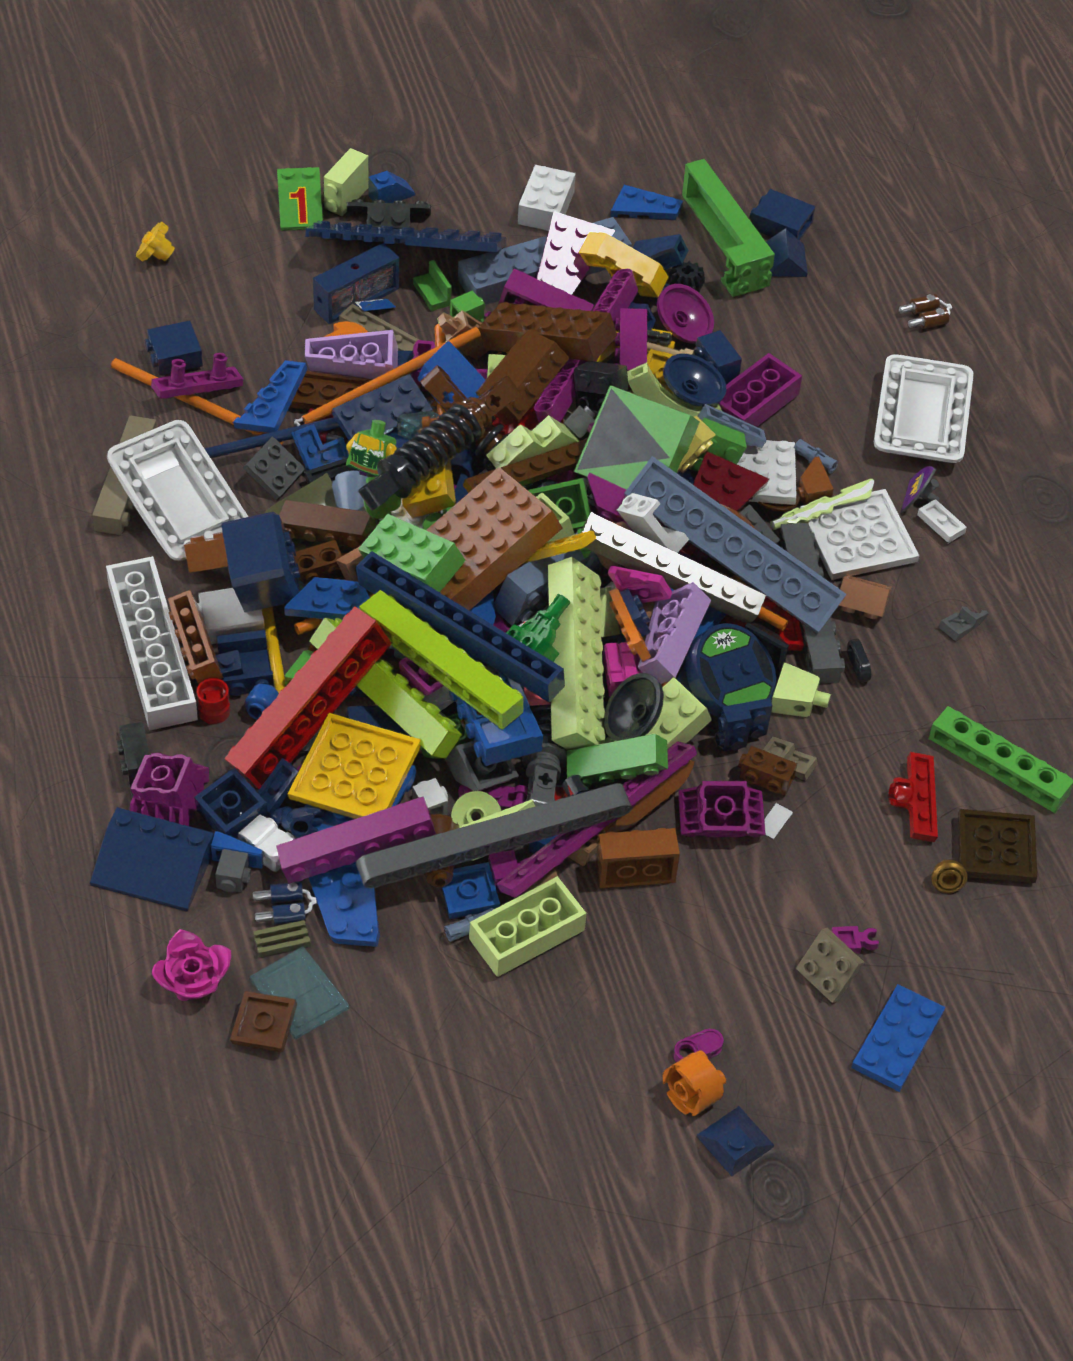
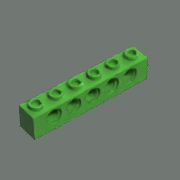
[929,706,1073,813]

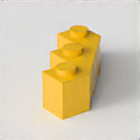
[579,232,668,298]

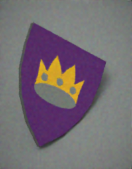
[901,466,939,513]

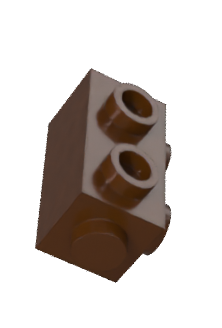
[738,746,798,796]

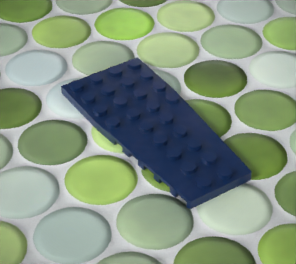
[305,221,507,252]

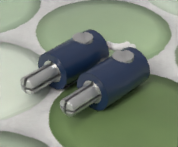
[253,882,317,925]

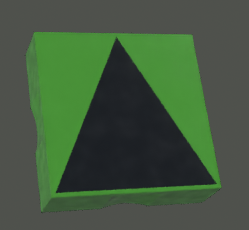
[574,385,700,490]

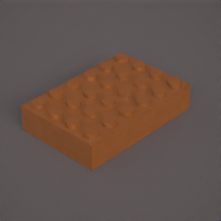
[426,467,563,610]

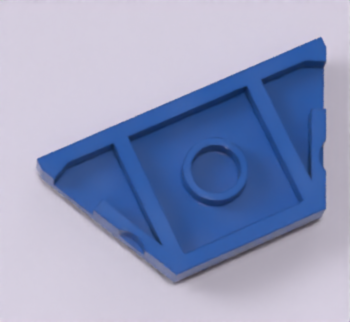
[284,577,370,620]

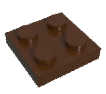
[230,991,298,1053]

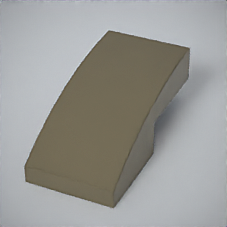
[763,737,818,781]

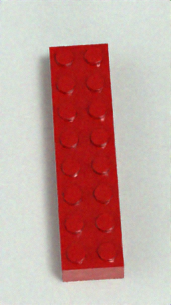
[224,606,392,791]

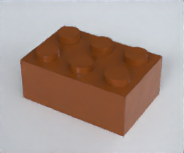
[596,828,680,888]

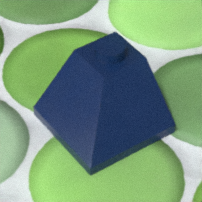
[697,1106,774,1176]

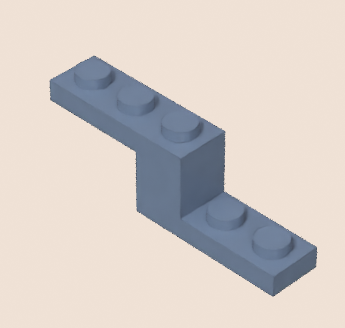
[697,404,766,448]

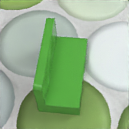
[413,260,451,312]

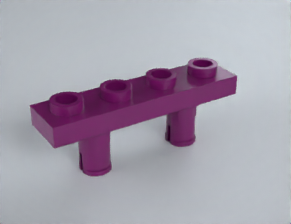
[151,353,243,399]

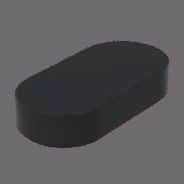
[847,639,871,682]

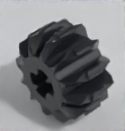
[669,260,705,292]

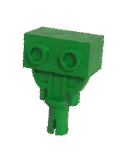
[506,594,571,662]

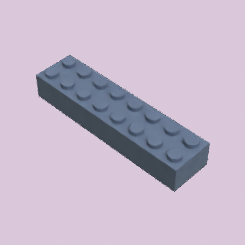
[458,217,632,305]

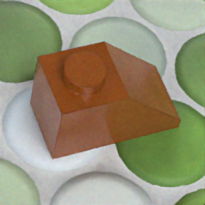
[796,456,834,506]

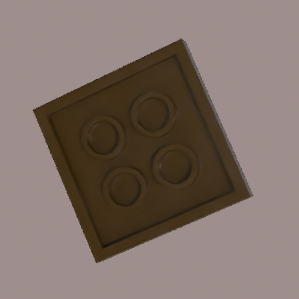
[958,809,1037,883]

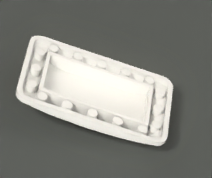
[874,355,973,463]
[107,420,248,561]

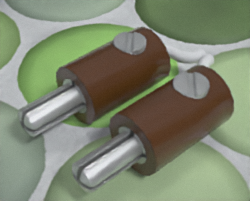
[899,294,952,329]

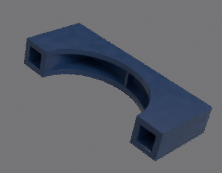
[617,234,689,333]

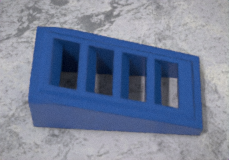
[211,831,263,869]

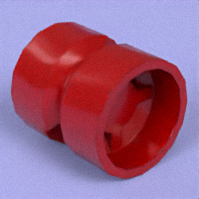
[196,678,230,724]

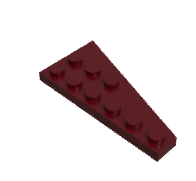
[678,451,770,559]

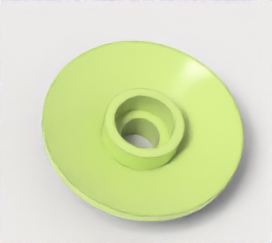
[451,791,501,828]

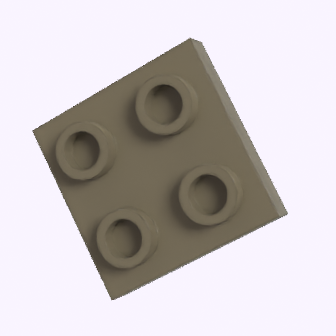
[796,928,864,1003]

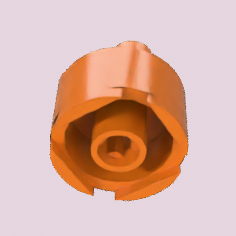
[662,1050,726,1116]

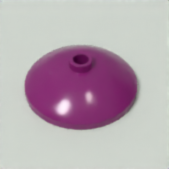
[657,284,714,344]

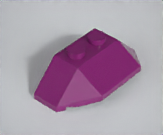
[587,472,666,532]

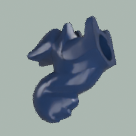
[269,804,325,838]

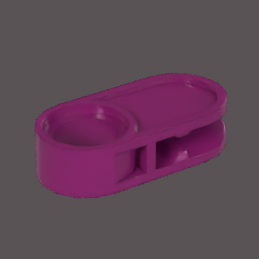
[673,1028,724,1062]

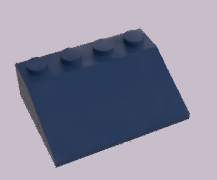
[90,807,214,912]

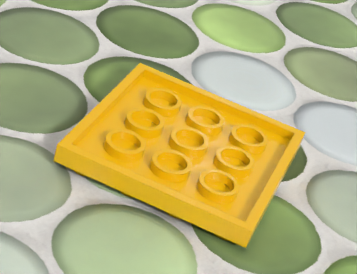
[288,713,421,819]

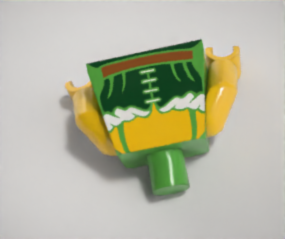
[346,420,397,477]

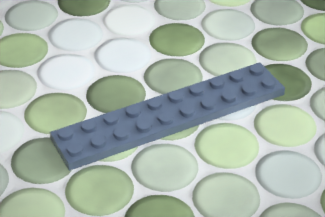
[624,456,846,634]

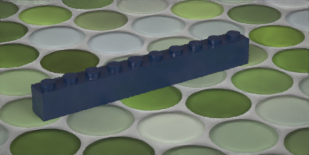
[356,551,565,703]

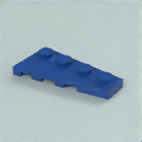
[233,360,307,433]

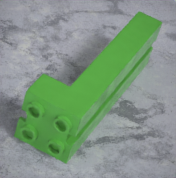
[682,159,775,297]

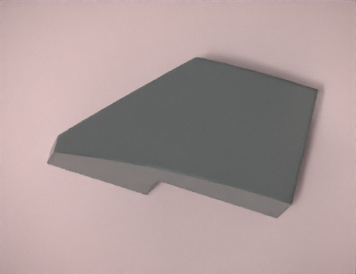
[939,606,988,641]

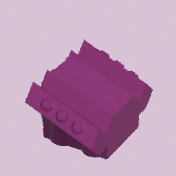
[130,752,209,826]
[678,781,766,838]

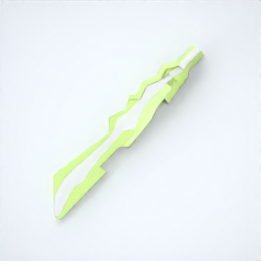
[770,479,874,530]

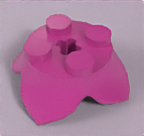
[152,929,231,1001]

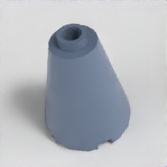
[332,471,374,512]

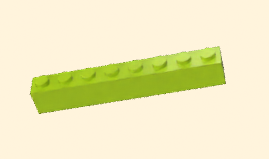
[359,590,523,730]
[309,617,462,759]

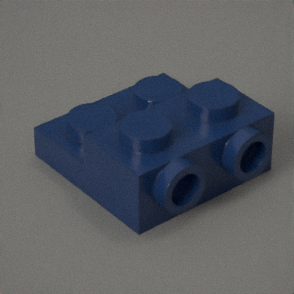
[715,698,772,751]

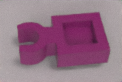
[831,926,879,954]

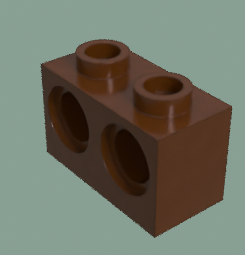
[294,540,343,585]

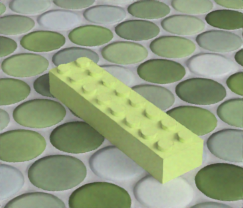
[548,557,606,751]

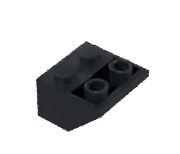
[574,361,628,415]

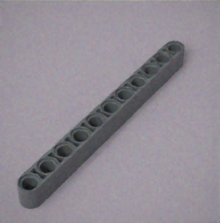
[356,783,632,888]

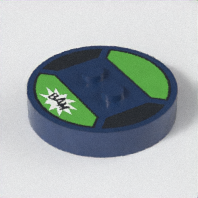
[685,623,776,718]

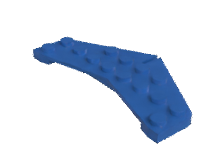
[308,765,416,947]

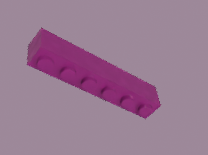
[276,796,436,884]

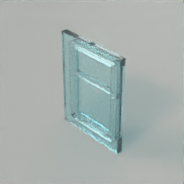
[250,946,350,1039]

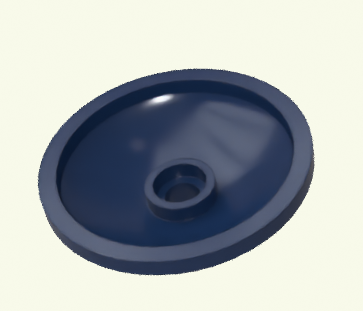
[663,353,726,407]

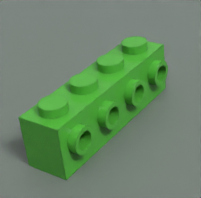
[567,734,668,787]

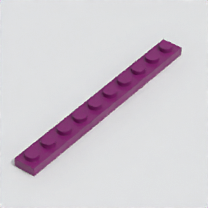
[497,741,697,898]

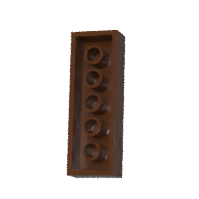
[478,302,617,362]

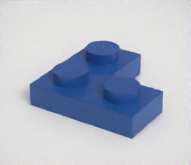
[291,424,349,471]

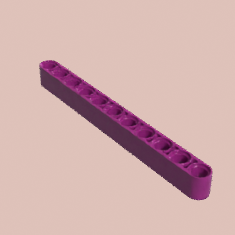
[534,268,638,424]

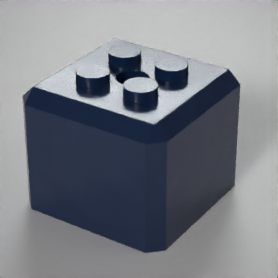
[221,512,301,613]

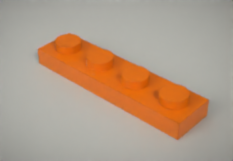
[609,587,651,662]

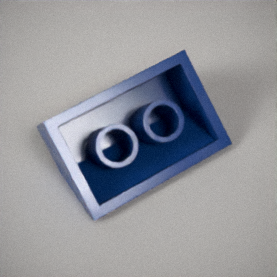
[417,341,485,409]

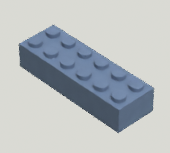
[494,533,603,625]

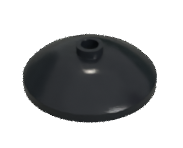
[604,673,664,741]

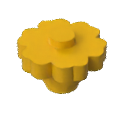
[136,221,175,261]

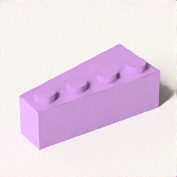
[305,330,398,379]
[638,582,711,684]

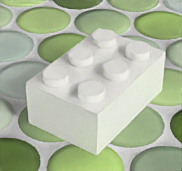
[518,165,576,230]

